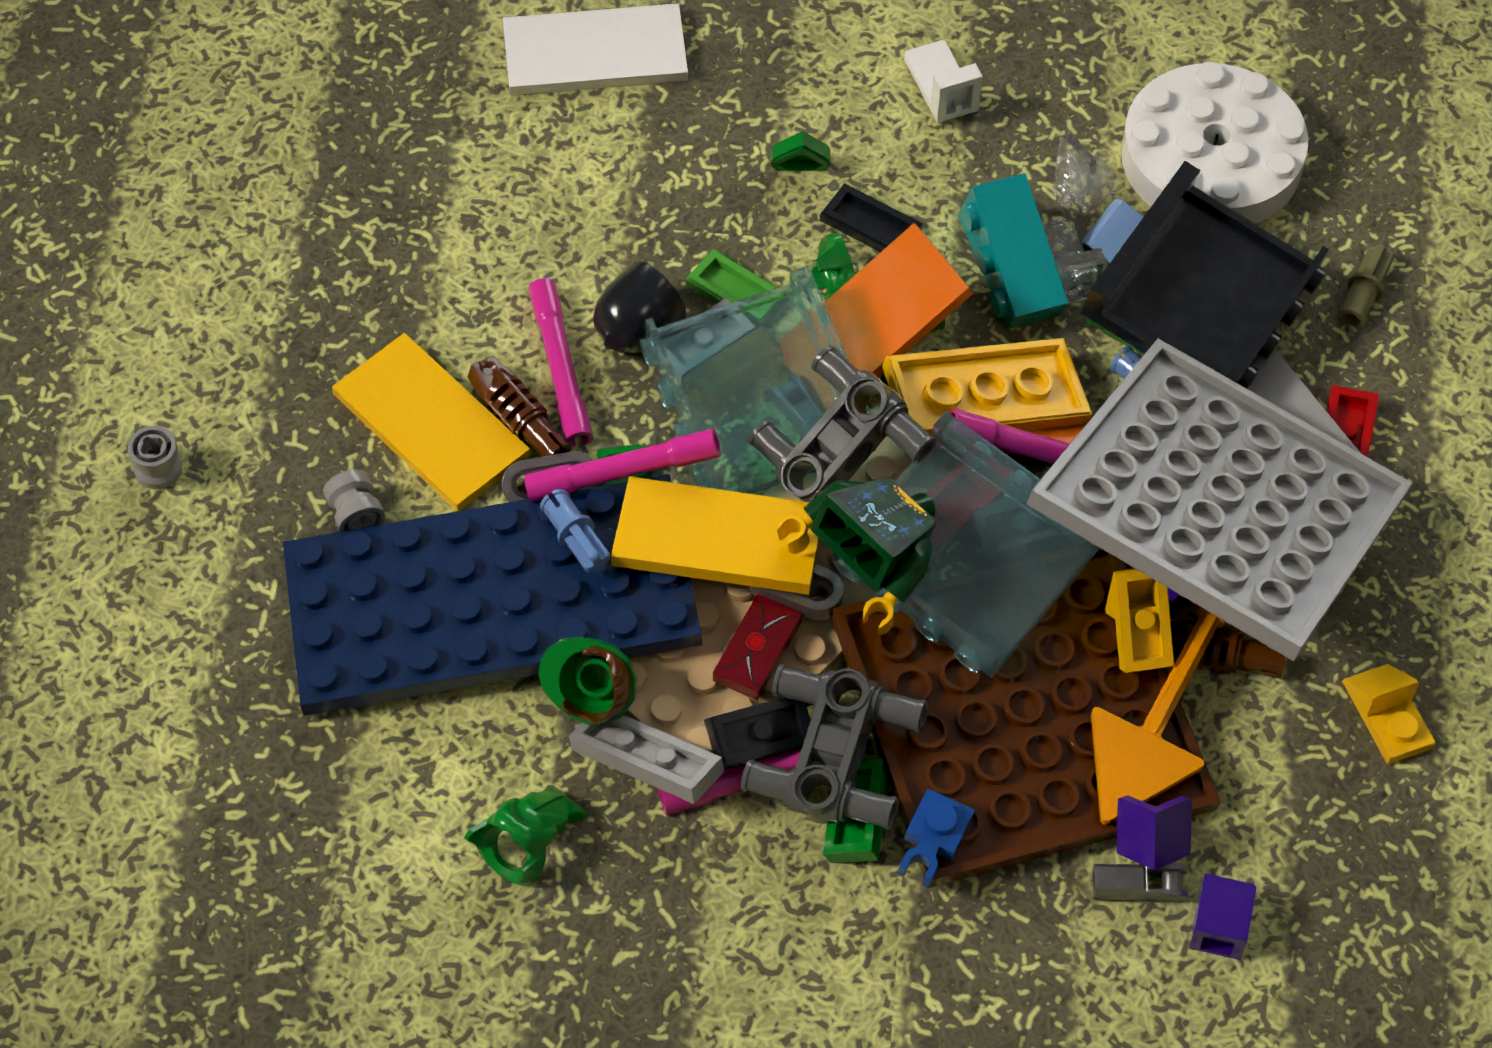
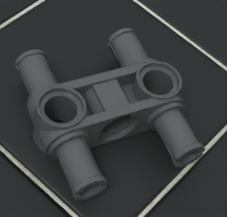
[748,345,937,502]
[741,664,929,830]

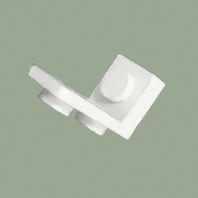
[904,40,983,123]

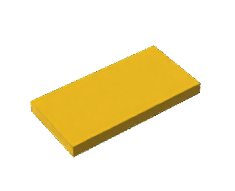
[332,333,531,511]
[882,338,1093,441]
[611,476,819,595]

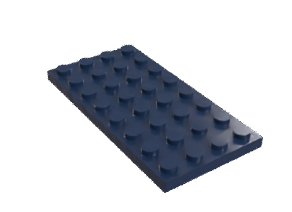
[283,474,703,716]

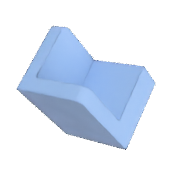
[1081,199,1143,263]

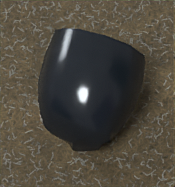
[593,261,687,354]

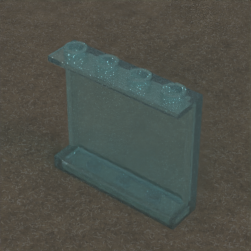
[640,265,877,494]
[833,411,1100,678]

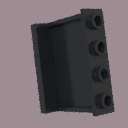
[1081,161,1329,389]

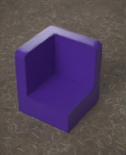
[1117,795,1192,870]
[1189,873,1256,960]

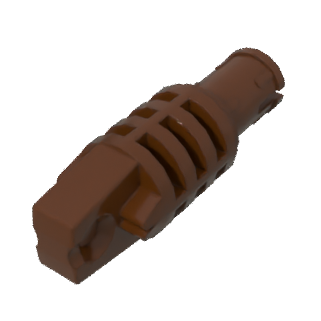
[468,356,571,457]
[1170,621,1286,679]

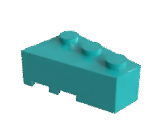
[958,173,1068,329]

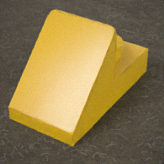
[1105,569,1174,673]
[1342,664,1436,765]

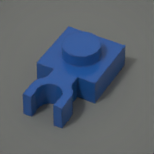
[897,788,975,888]

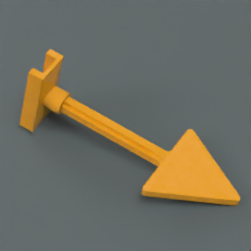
[1091,602,1235,825]

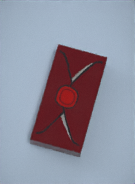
[713,594,802,701]

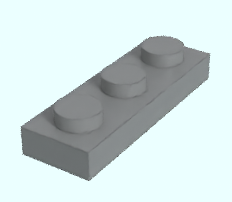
[569,715,724,804]

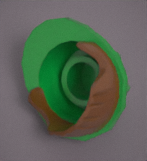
[538,637,637,726]

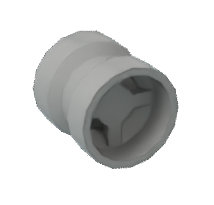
[128,426,182,490]
[323,469,385,532]

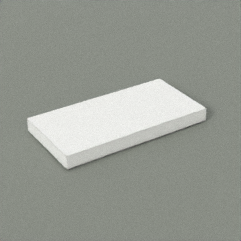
[503,3,688,95]

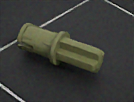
[1337,244,1394,329]

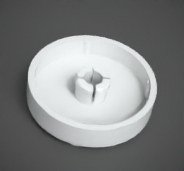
[1121,62,1308,224]

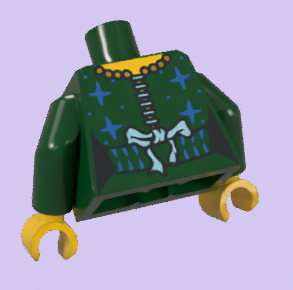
[777,477,936,635]

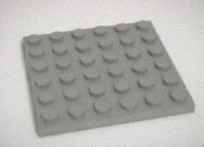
[1026,339,1413,661]

